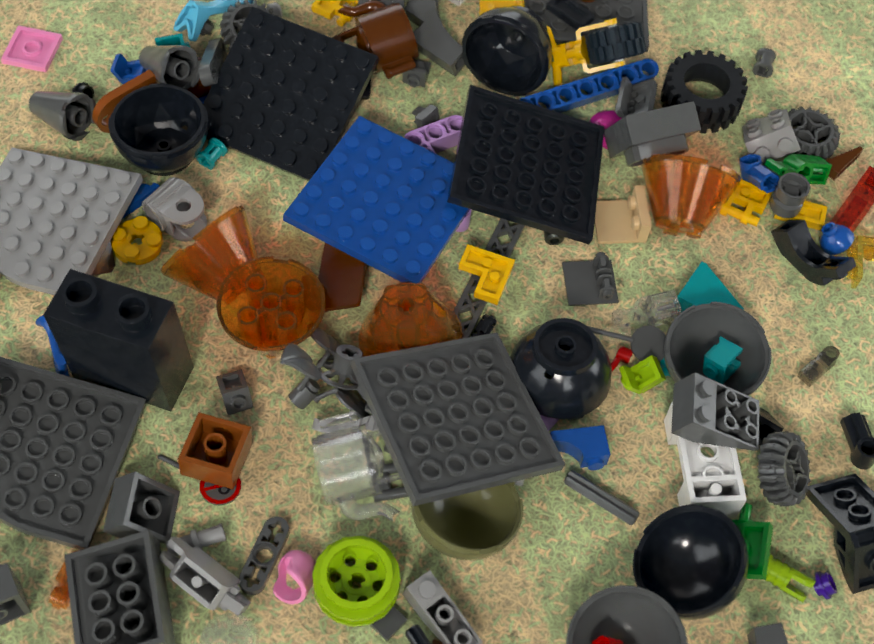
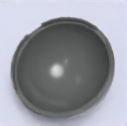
[664,302,772,396]
[566,585,688,644]

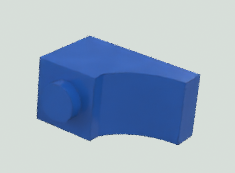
[550,425,610,470]

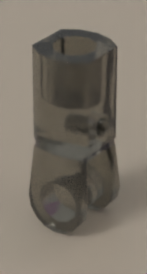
[797,346,840,387]

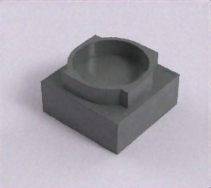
[604,101,701,167]

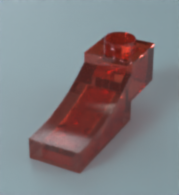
[830,166,874,233]

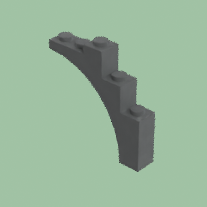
[404,0,465,77]

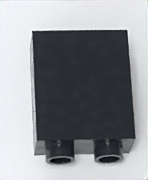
[43,269,194,412]

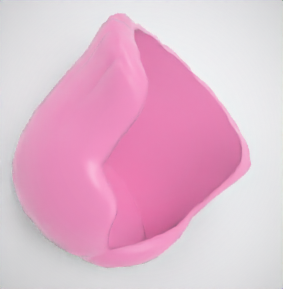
[273,550,316,605]

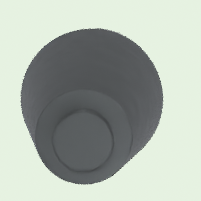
[139,45,201,90]
[29,91,96,141]

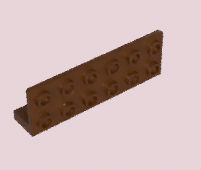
[300,243,367,313]

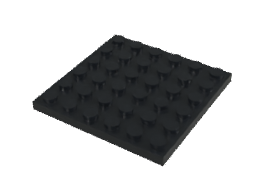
[203,7,379,181]
[447,85,605,245]

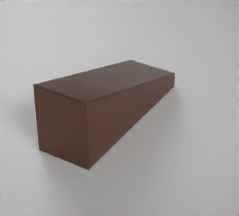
[826,146,863,180]

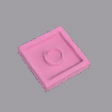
[1,26,63,72]

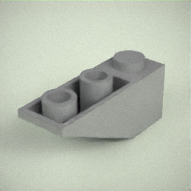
[402,570,483,644]

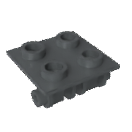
[562,252,619,306]

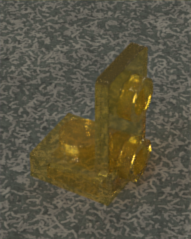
[847,235,874,289]

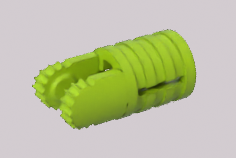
[766,554,816,603]

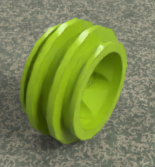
[312,535,401,627]

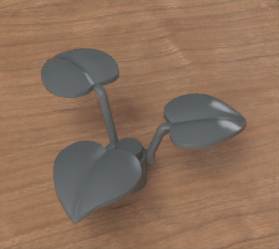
[280,325,370,418]

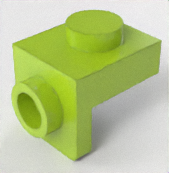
[619,355,666,394]

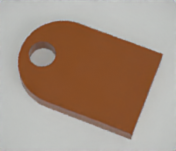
[92,69,157,133]

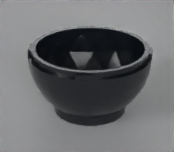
[462,6,552,97]
[108,83,208,176]
[510,318,612,421]

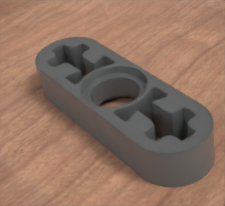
[239,517,289,596]

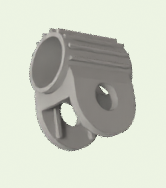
[141,177,207,241]

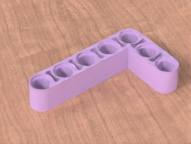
[404,115,471,232]

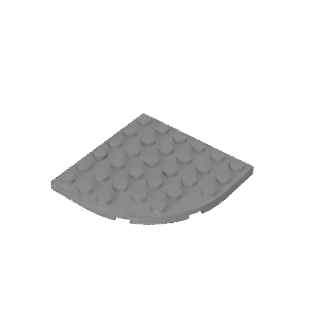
[0,148,143,295]

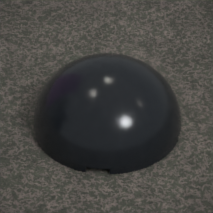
[633,504,749,620]

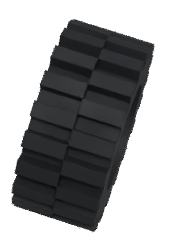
[661,50,748,134]

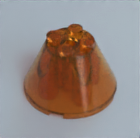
[641,154,741,239]
[160,205,264,307]
[216,256,325,359]
[359,282,463,357]

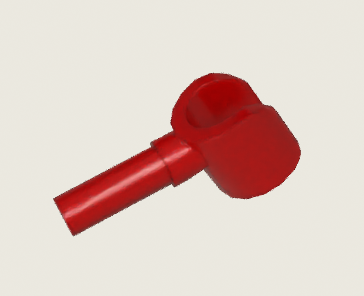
[611,346,633,372]

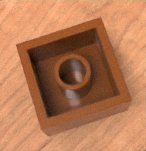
[178,412,252,490]

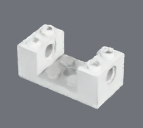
[664,401,747,518]

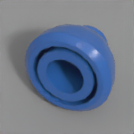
[820,222,854,255]

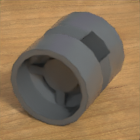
[769,172,810,218]

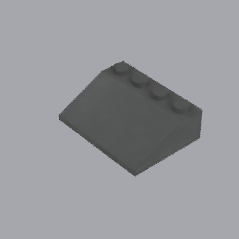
[64,530,176,644]

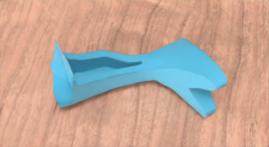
[174,0,253,42]

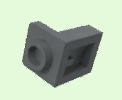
[402,59,431,87]
[216,369,253,415]

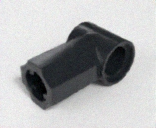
[840,412,874,470]

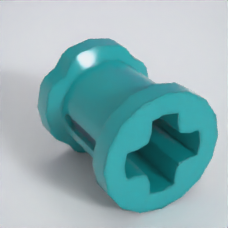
[196,138,227,170]

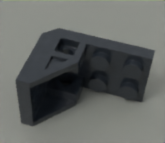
[806,474,874,594]

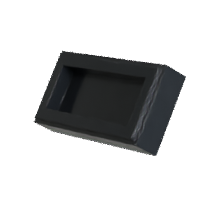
[546,0,595,30]

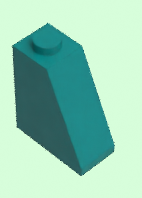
[673,261,744,313]

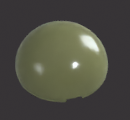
[411,482,523,560]

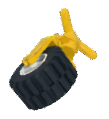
[546,18,647,87]

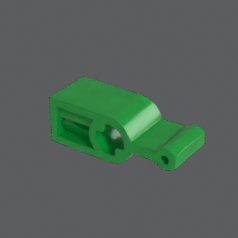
[765,154,832,185]

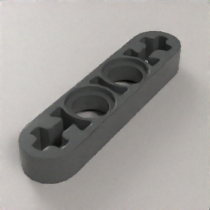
[198,38,227,87]

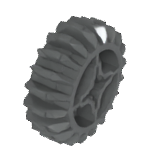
[220,0,278,51]
[787,106,841,160]
[756,431,811,507]

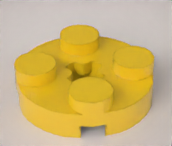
[111,216,163,265]

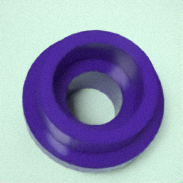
[813,571,837,600]

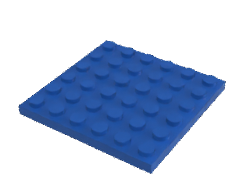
[283,115,470,290]

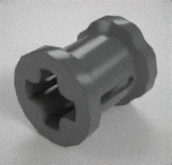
[753,48,776,78]

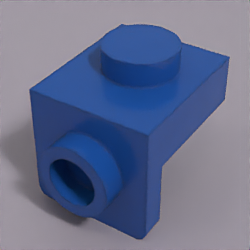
[111,53,146,84]

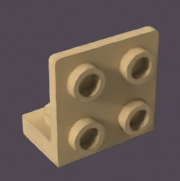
[594,185,652,244]

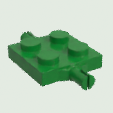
[732,503,773,597]

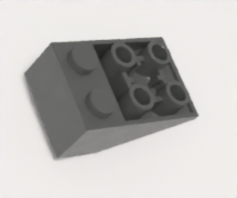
[671,372,759,451]

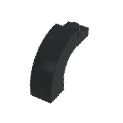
[771,220,856,286]

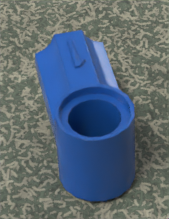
[739,154,779,193]

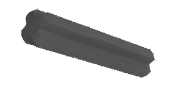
[564,470,640,525]

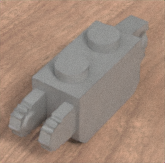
[158,536,251,616]

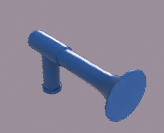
[35,315,70,377]

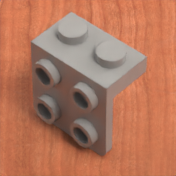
[742,109,801,164]

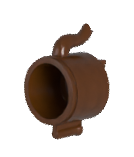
[333,0,419,79]

